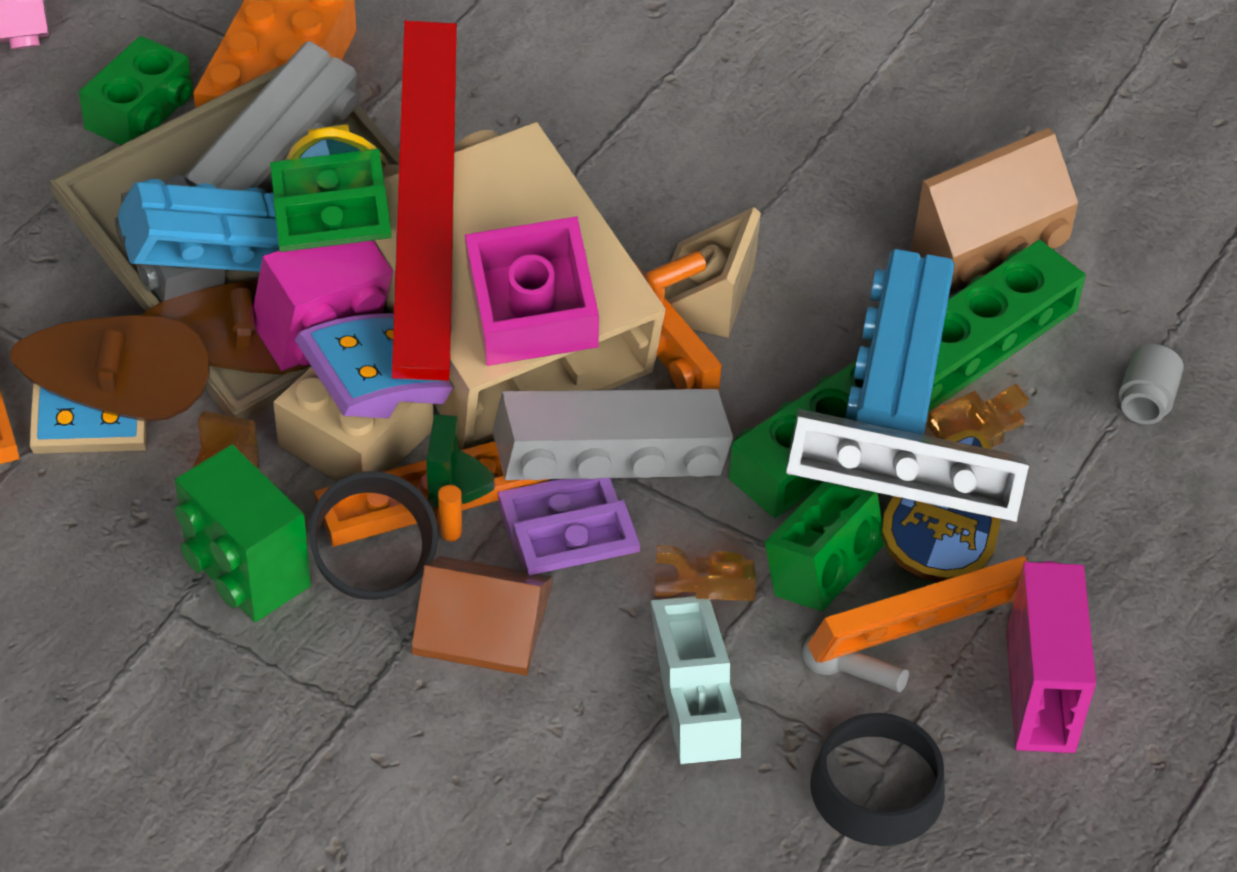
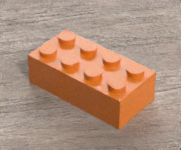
[193,0,357,108]

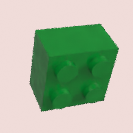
[174,444,311,623]

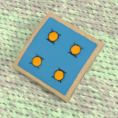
[30,384,147,454]

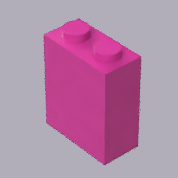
[1006,561,1096,753]

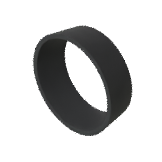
[309,471,438,600]
[810,713,945,846]

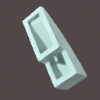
[651,595,741,764]

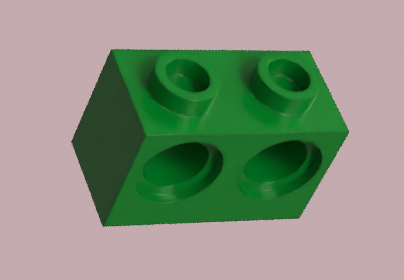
[78,35,193,145]
[765,481,884,612]

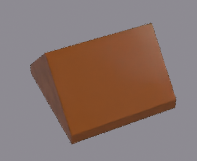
[411,556,553,676]

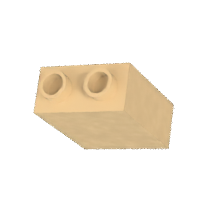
[373,122,666,450]

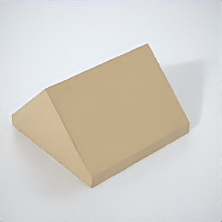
[664,207,761,338]

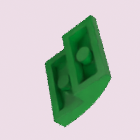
[270,149,392,252]

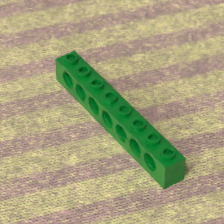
[728,239,1086,519]

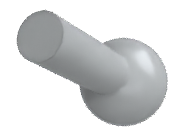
[802,632,909,692]

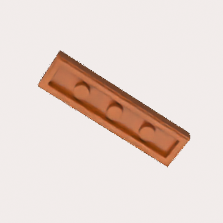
[807,555,1028,663]

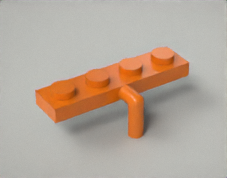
[632,251,722,392]
[314,441,548,547]

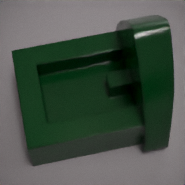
[426,414,495,508]

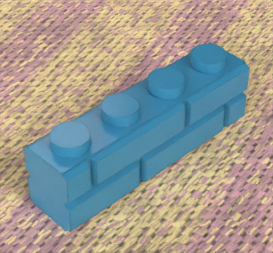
[118,179,279,272]
[846,249,955,435]

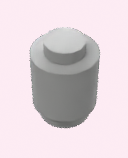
[1119,344,1184,424]

